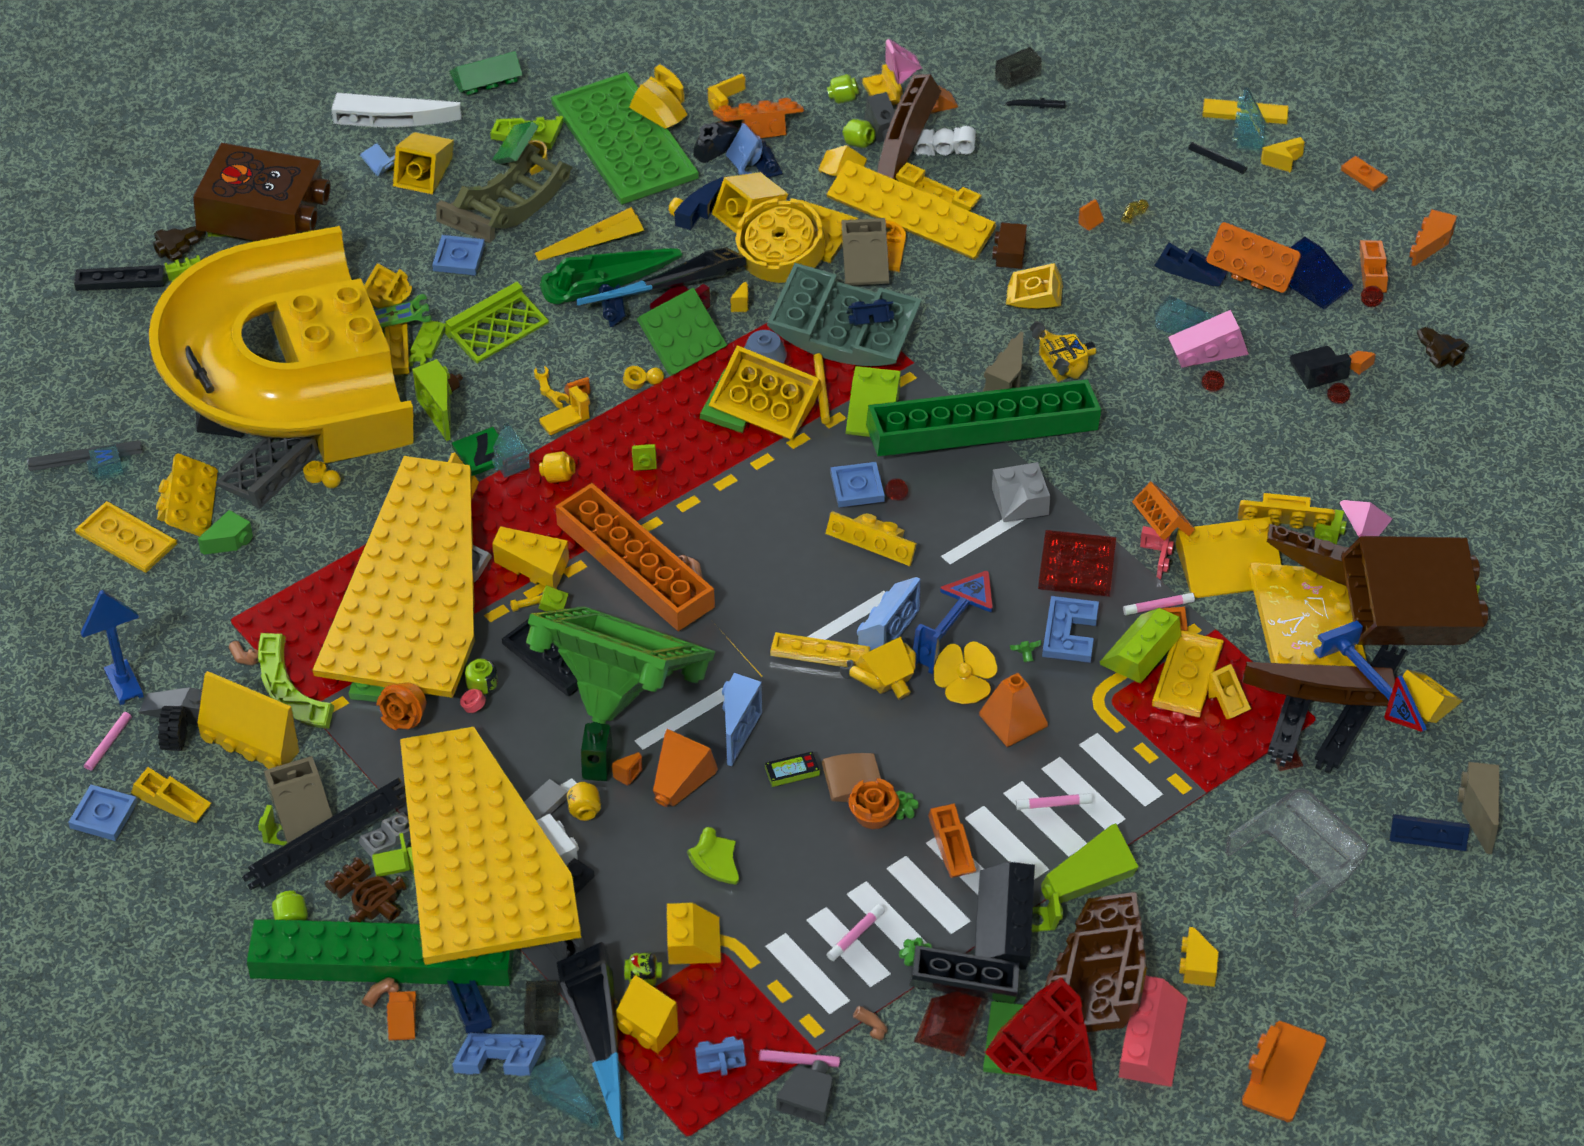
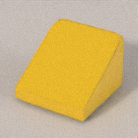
[731,282,748,312]

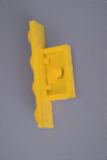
[825,511,917,566]

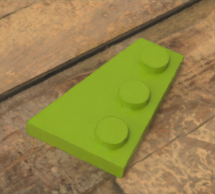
[490,116,564,150]

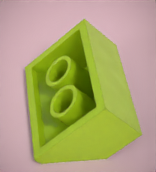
[1100,608,1181,683]

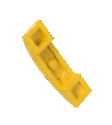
[896,162,981,211]

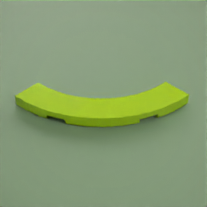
[258,633,334,729]

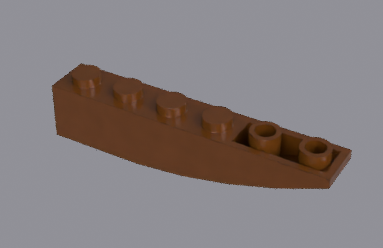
[877,74,942,180]
[1266,524,1349,586]
[1242,662,1395,706]

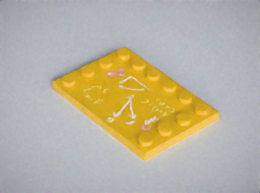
[1248,563,1367,667]

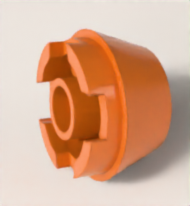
[376,682,426,730]
[849,778,899,829]

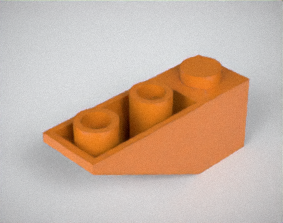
[1409,209,1457,266]

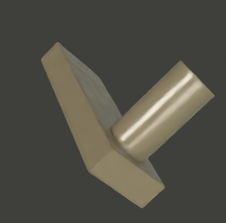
[436,200,495,243]

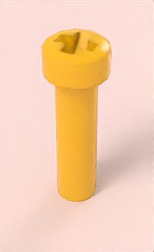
[510,595,542,612]

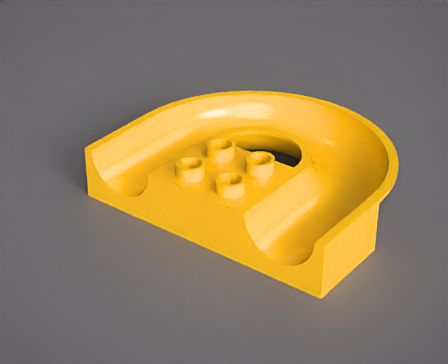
[149,226,413,463]

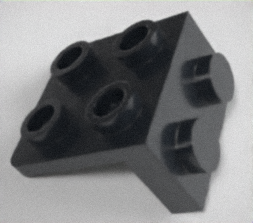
[1290,346,1351,389]

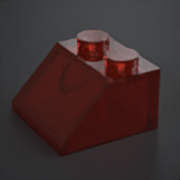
[914,991,982,1057]

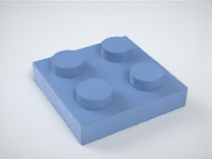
[432,235,485,275]
[830,462,885,508]
[68,785,137,841]

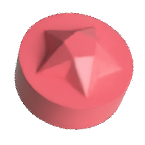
[460,689,486,713]

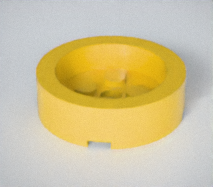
[735,198,826,283]

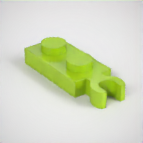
[409,321,445,367]

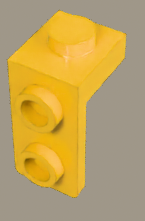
[707,74,745,111]
[539,385,590,435]

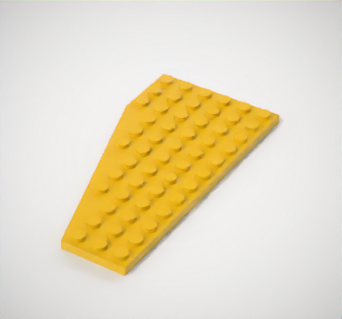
[313,456,475,698]
[400,727,582,965]

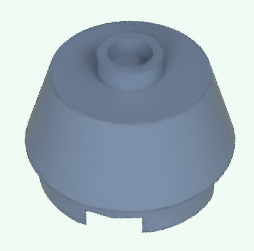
[744,330,787,364]

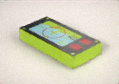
[765,751,820,787]

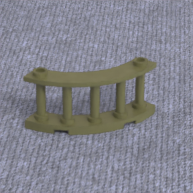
[453,143,572,228]

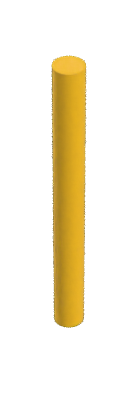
[813,353,830,424]

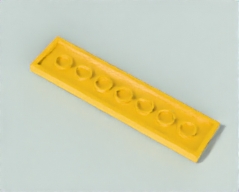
[826,160,996,260]

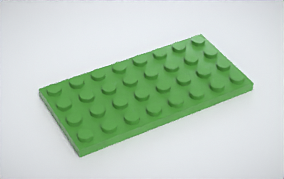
[551,72,698,205]

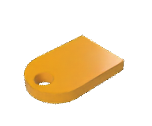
[885,220,906,272]

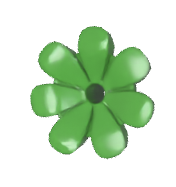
[1010,640,1041,662]
[895,791,919,820]
[899,937,932,966]

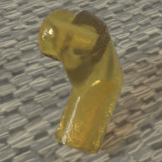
[1121,199,1149,224]

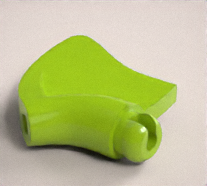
[687,827,739,885]

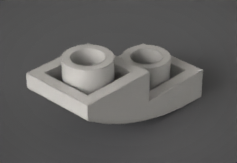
[359,812,410,858]

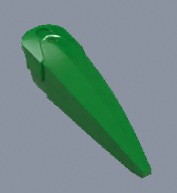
[540,248,682,304]

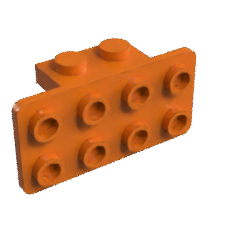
[713,98,804,138]
[1206,222,1301,293]
[1242,1021,1326,1122]

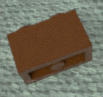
[992,222,1027,269]

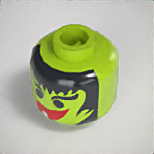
[465,659,498,694]
[625,953,662,986]

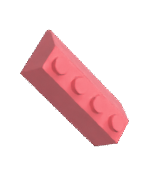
[1119,976,1187,1087]

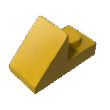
[1261,137,1305,172]
[1209,664,1251,720]

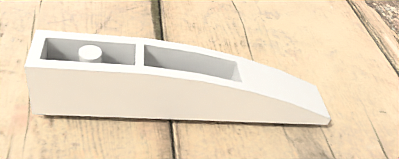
[332,93,462,127]

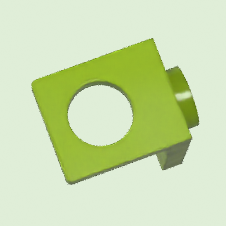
[632,444,657,470]
[258,805,287,846]
[372,833,410,877]
[1032,893,1063,932]

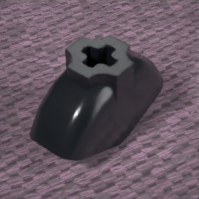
[693,120,739,163]

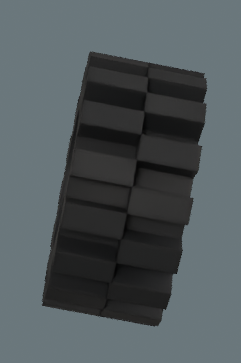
[158,706,188,751]

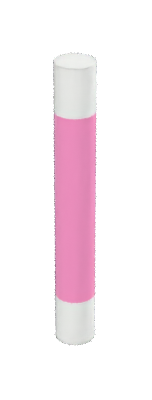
[1123,593,1195,616]
[1016,793,1092,810]
[827,904,885,961]

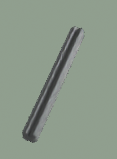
[27,440,143,471]

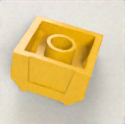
[629,76,688,128]
[1006,263,1063,309]

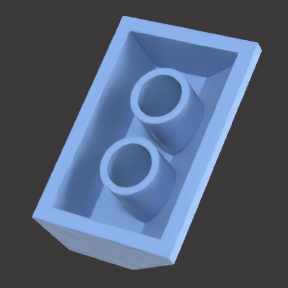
[857,577,920,651]

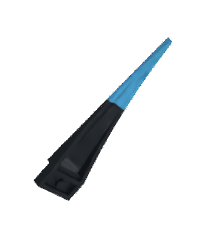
[577,247,746,306]
[556,942,624,1141]

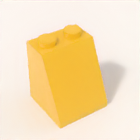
[393,132,454,194]
[712,172,788,234]

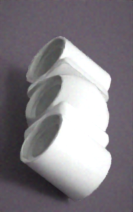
[914,126,976,156]

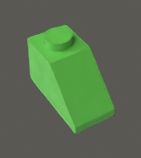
[198,510,253,555]

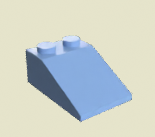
[722,673,762,766]

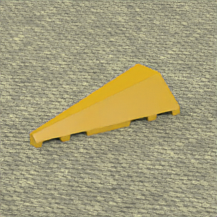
[535,207,644,261]

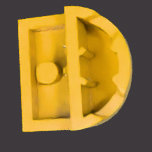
[364,263,412,308]

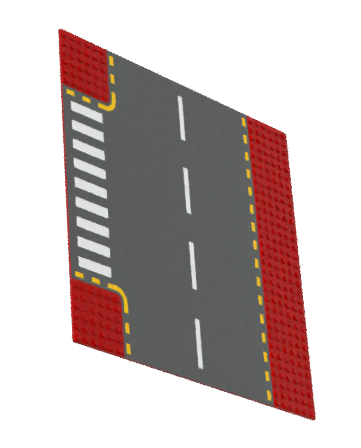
[231,323,1316,1136]

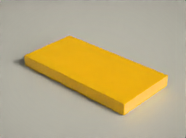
[75,501,177,573]
[1152,630,1224,718]

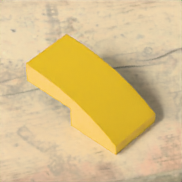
[654,64,684,104]

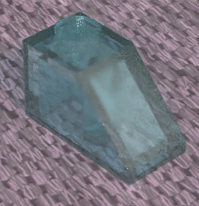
[492,423,530,477]

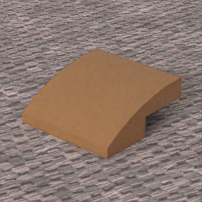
[822,753,881,802]

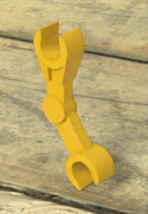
[534,366,570,409]

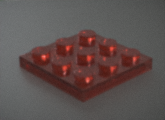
[1038,530,1116,597]

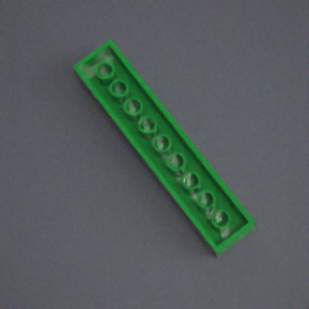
[866,379,1101,456]
[247,919,514,986]

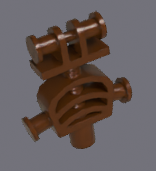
[325,857,407,922]

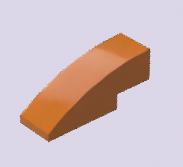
[1360,240,1388,292]
[928,803,976,878]

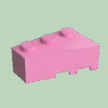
[1168,310,1249,368]

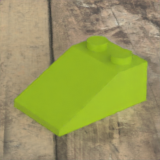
[412,359,452,441]
[846,366,901,437]

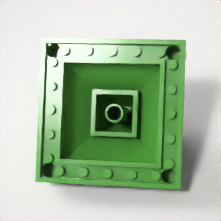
[526,606,715,724]

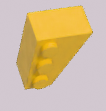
[492,526,569,589]

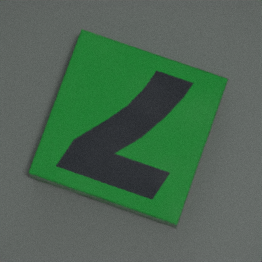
[452,427,513,476]

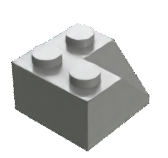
[992,462,1050,522]

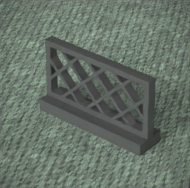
[216,436,320,509]

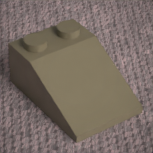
[1457,762,1499,854]

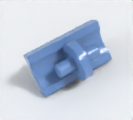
[695,1036,746,1076]

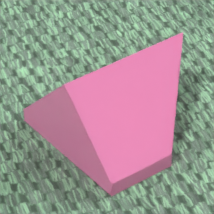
[885,39,922,85]
[1340,500,1392,537]

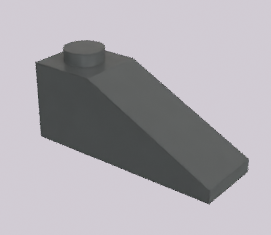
[139,687,202,725]

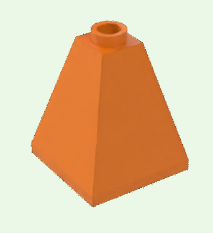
[979,673,1048,747]
[653,729,718,807]

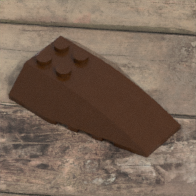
[1045,892,1147,1032]

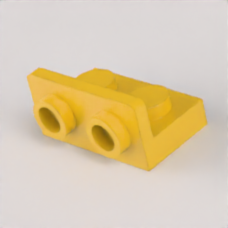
[862,64,903,105]

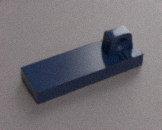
[1390,814,1470,851]
[447,980,492,1034]

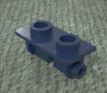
[755,139,783,178]
[599,284,626,327]
[846,299,894,326]

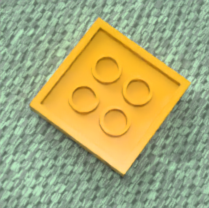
[775,200,858,263]

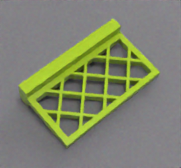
[445,282,549,364]

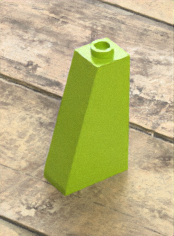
[1041,823,1138,904]

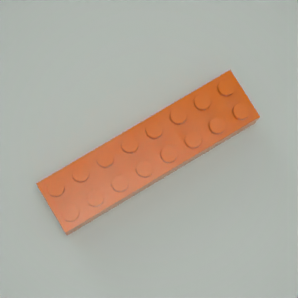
[556,483,715,632]

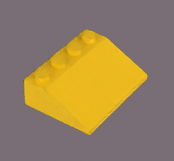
[709,345,822,440]
[1176,517,1281,598]
[197,671,299,769]

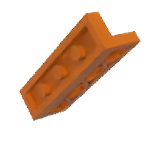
[1132,481,1195,541]

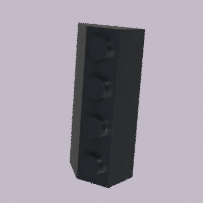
[975,862,1035,970]
[909,946,1019,1003]

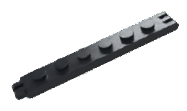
[1315,645,1407,774]
[1267,695,1311,767]
[242,778,407,890]

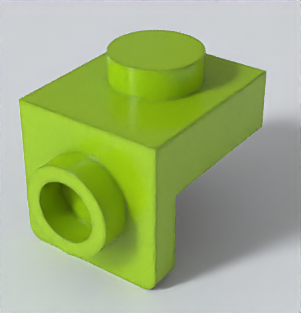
[1314,509,1347,544]

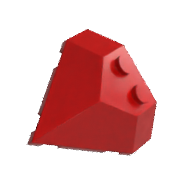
[985,977,1097,1091]

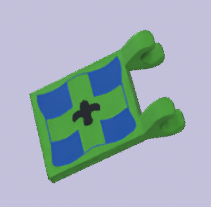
[374,294,432,328]

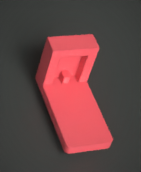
[1140,526,1174,579]

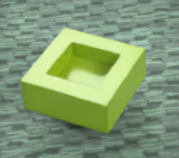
[538,585,568,611]

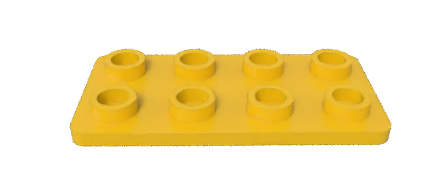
[156,453,218,537]
[1237,493,1335,530]

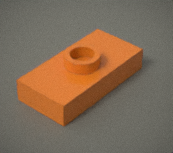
[1341,156,1388,191]

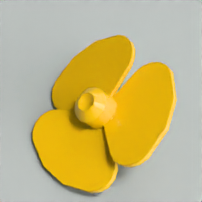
[934,641,998,704]

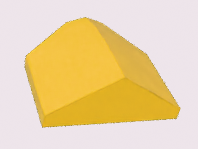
[818,145,867,176]

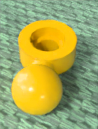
[623,366,664,389]
[303,460,341,488]

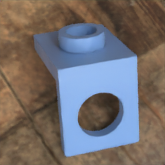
[360,143,395,176]

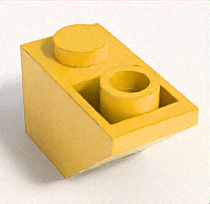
[1179,927,1218,987]

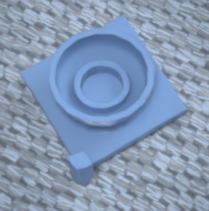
[725,123,763,175]

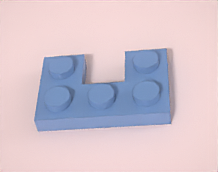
[1042,596,1099,663]
[452,1033,546,1076]

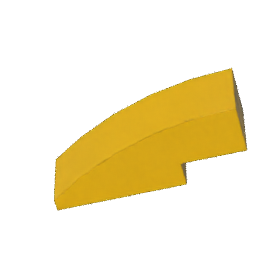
[131,767,211,823]

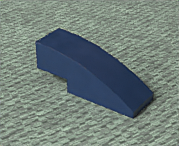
[675,177,724,231]
[1154,242,1228,287]

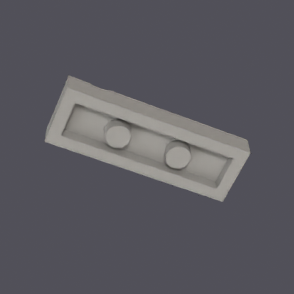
[524,779,568,820]

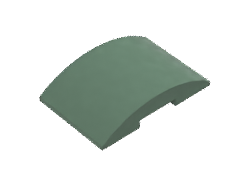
[767,263,922,366]

